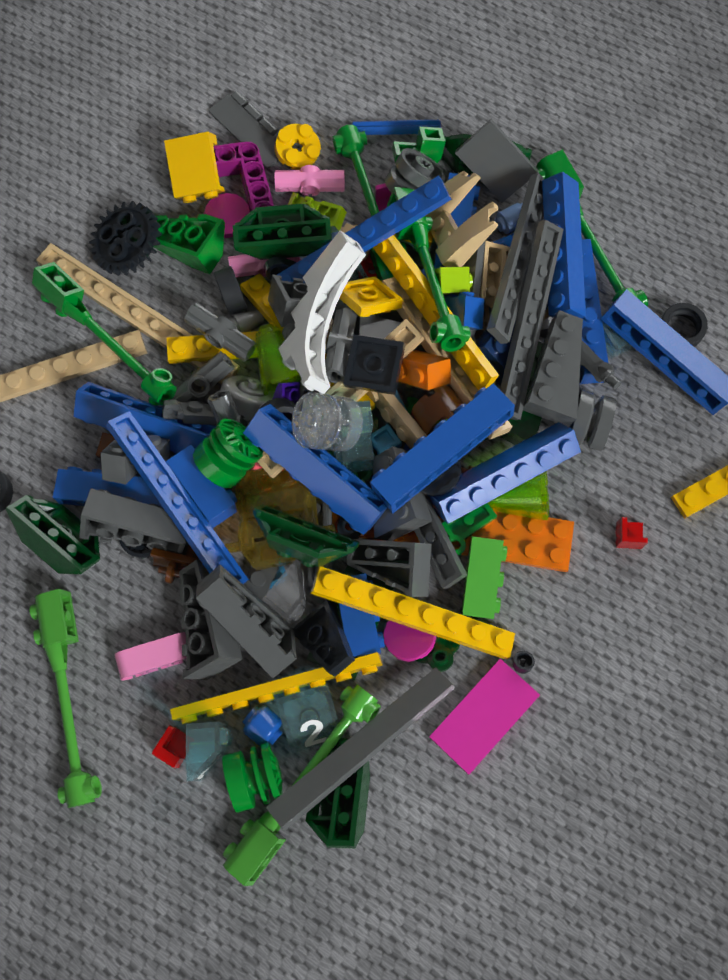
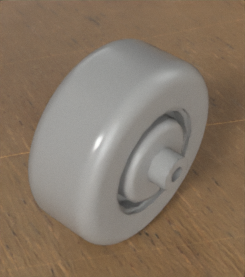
[220,376,275,422]

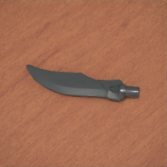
[540,329,622,389]

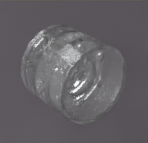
[292,392,363,452]

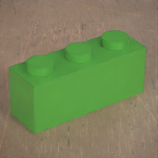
[461,536,507,619]

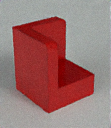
[616,517,648,549]
[151,725,195,768]

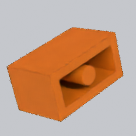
[398,350,451,390]

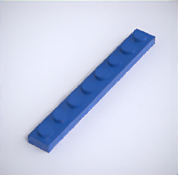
[277,175,452,284]
[106,411,249,584]

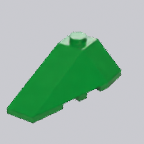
[153,214,225,274]

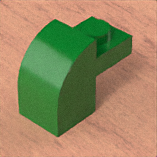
[392,126,446,163]

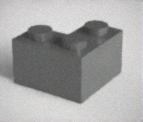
[101,435,170,484]

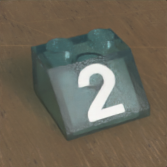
[276,684,343,754]
[186,722,232,781]

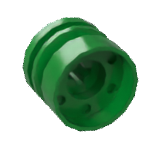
[193,418,263,488]
[222,743,283,813]

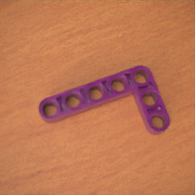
[213,142,274,212]

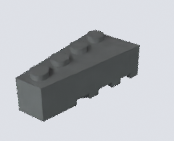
[79,488,186,554]

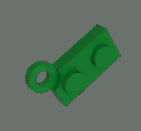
[442,503,497,555]

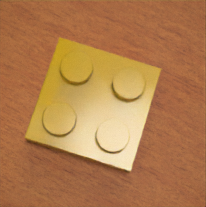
[339,277,403,317]

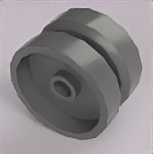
[385,148,446,193]
[569,390,617,451]

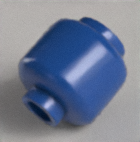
[242,706,283,746]

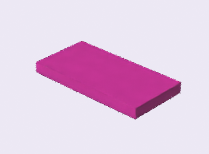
[429,658,540,775]

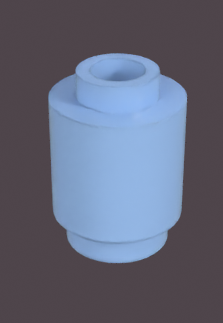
[495,202,523,234]

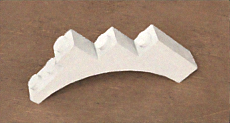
[279,231,366,394]

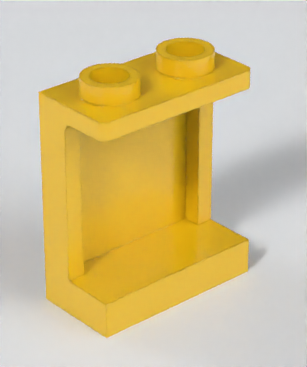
[164,131,225,203]

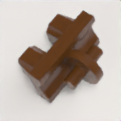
[150,545,199,584]

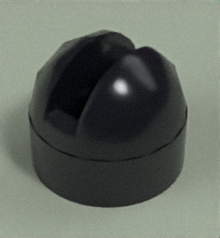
[512,651,535,674]

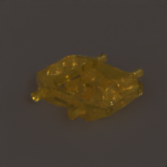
[225,468,336,570]

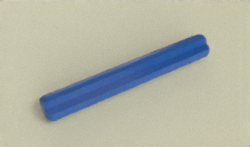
[352,119,441,135]

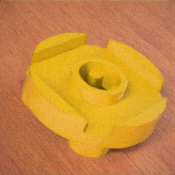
[274,124,321,170]

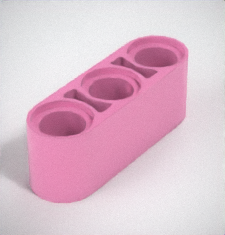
[114,632,186,681]

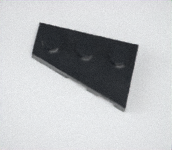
[292,599,355,677]

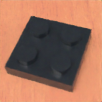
[343,335,406,395]

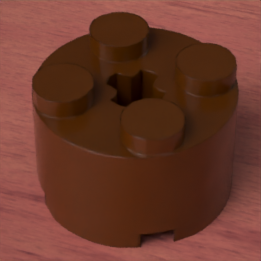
[411,385,463,436]

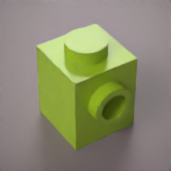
[435,267,473,295]

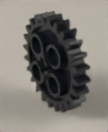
[89,201,162,276]

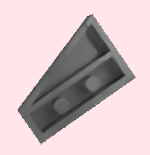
[372,446,432,541]

